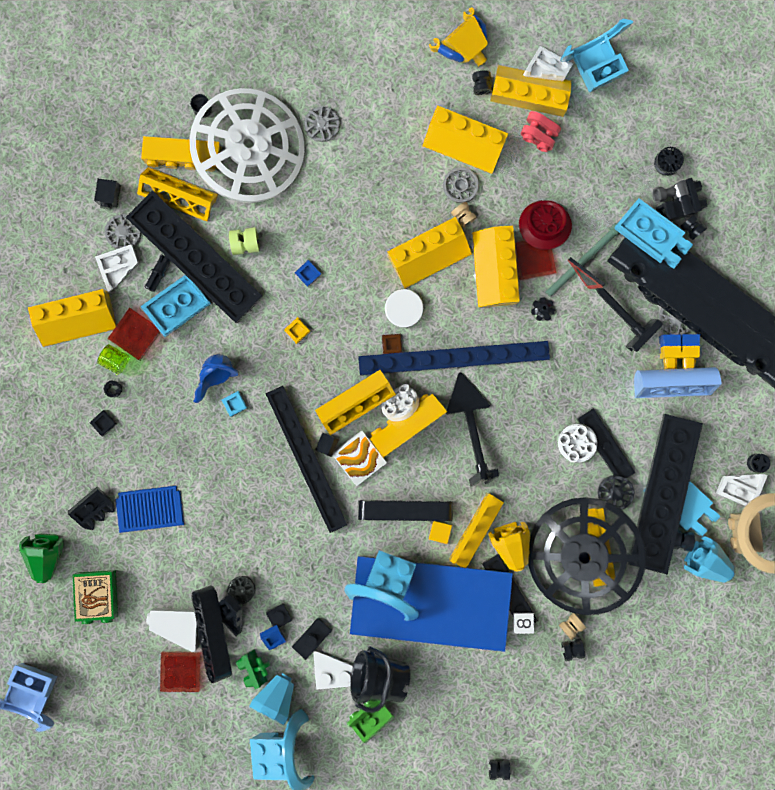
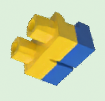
[659,334,700,369]

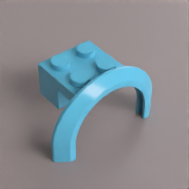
[560,19,633,93]
[344,550,419,621]
[250,709,314,790]

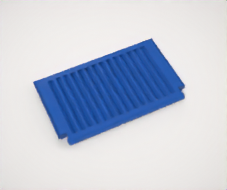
[116,485,184,533]

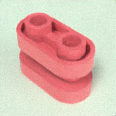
[520,111,561,152]

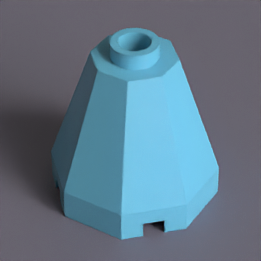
[684,536,735,583]
[249,673,294,725]

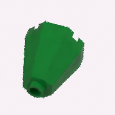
[19,534,64,583]

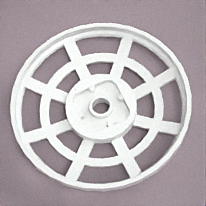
[190,88,304,203]

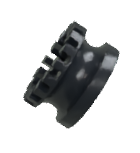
[103,380,122,398]

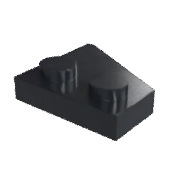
[219,594,242,637]

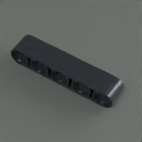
[358,500,453,521]
[191,585,232,684]

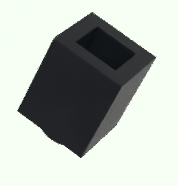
[94,178,121,210]

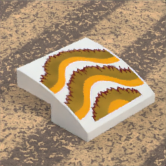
[333,430,387,486]

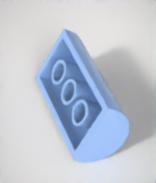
[634,367,722,398]

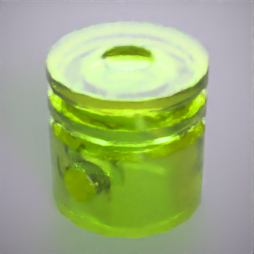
[97,344,130,375]

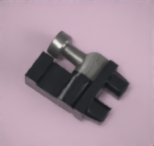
[652,178,708,221]

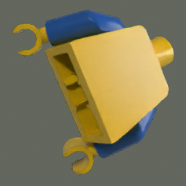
[429,8,488,66]

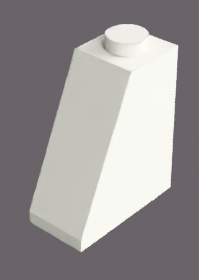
[146,608,199,652]

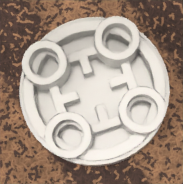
[385,289,423,328]
[381,384,419,422]
[558,424,597,462]

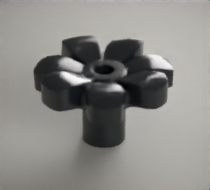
[531,297,555,321]

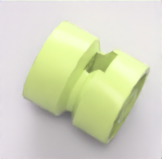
[229,227,260,255]

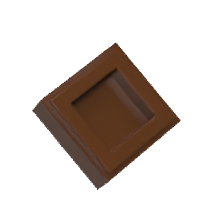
[382,334,402,354]

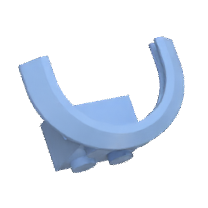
[0,663,58,732]

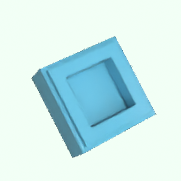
[222,391,247,417]

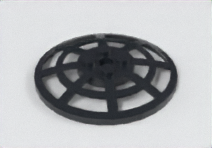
[528,497,646,615]

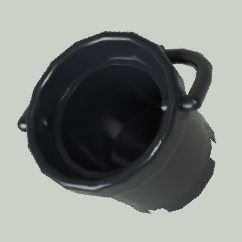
[350,646,410,713]

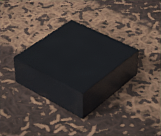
[89,410,117,437]
[315,433,339,457]

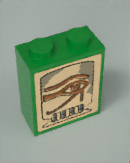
[72,570,118,624]

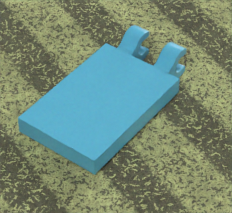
[614,198,693,269]
[643,481,721,536]

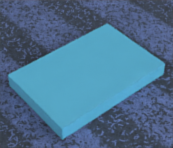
[141,275,211,338]

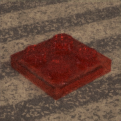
[515,241,557,281]
[108,307,160,361]
[160,651,201,692]

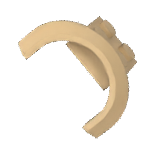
[728,493,775,573]

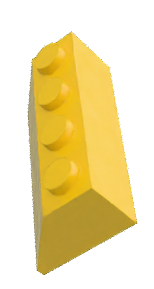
[490,65,571,117]
[422,105,508,174]
[387,217,472,289]
[472,226,520,308]
[28,289,117,347]
[370,393,447,457]

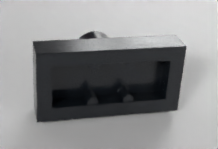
[292,618,332,660]

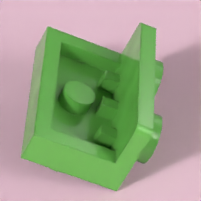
[346,701,394,744]

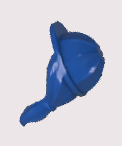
[193,354,239,403]

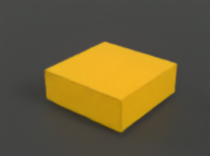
[284,317,311,344]
[428,521,452,544]

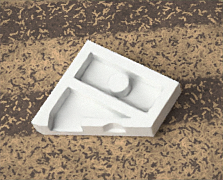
[523,46,573,81]
[95,245,139,292]
[716,474,768,506]
[313,650,353,689]

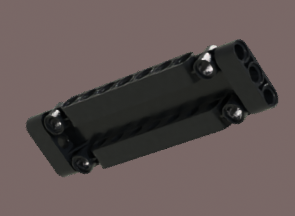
[607,237,775,389]

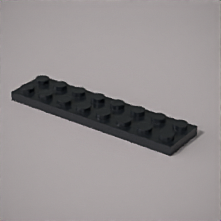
[125,190,263,324]
[628,414,703,575]

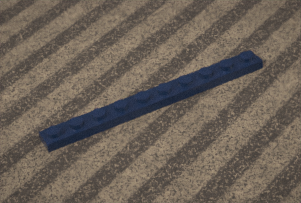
[358,341,550,376]

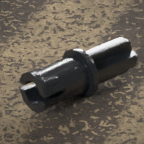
[145,254,171,292]

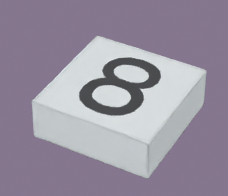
[513,613,534,634]

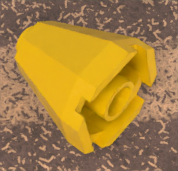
[488,522,530,572]

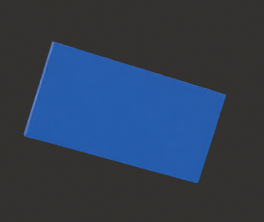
[350,556,513,652]

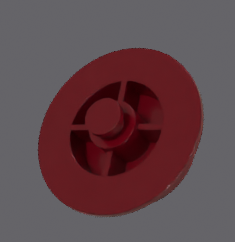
[519,200,572,250]

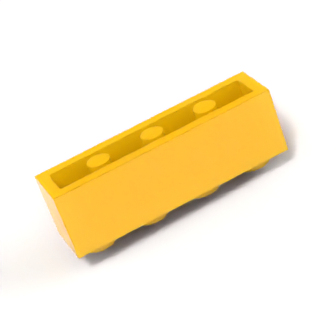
[141,136,222,171]
[315,370,396,435]

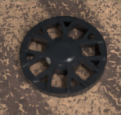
[598,475,635,510]

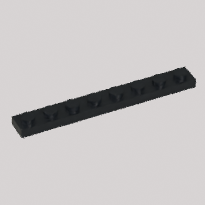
[265,385,347,533]

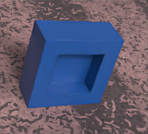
[295,260,322,287]
[260,625,286,650]

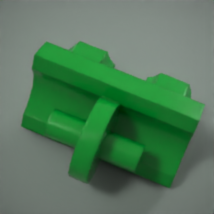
[236,649,270,689]

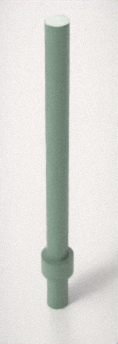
[545,223,620,297]

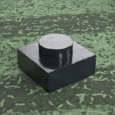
[266,603,292,628]

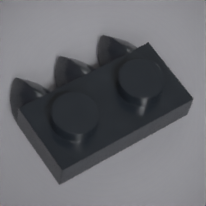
[67,486,114,530]

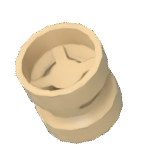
[451,202,477,229]
[559,613,586,641]

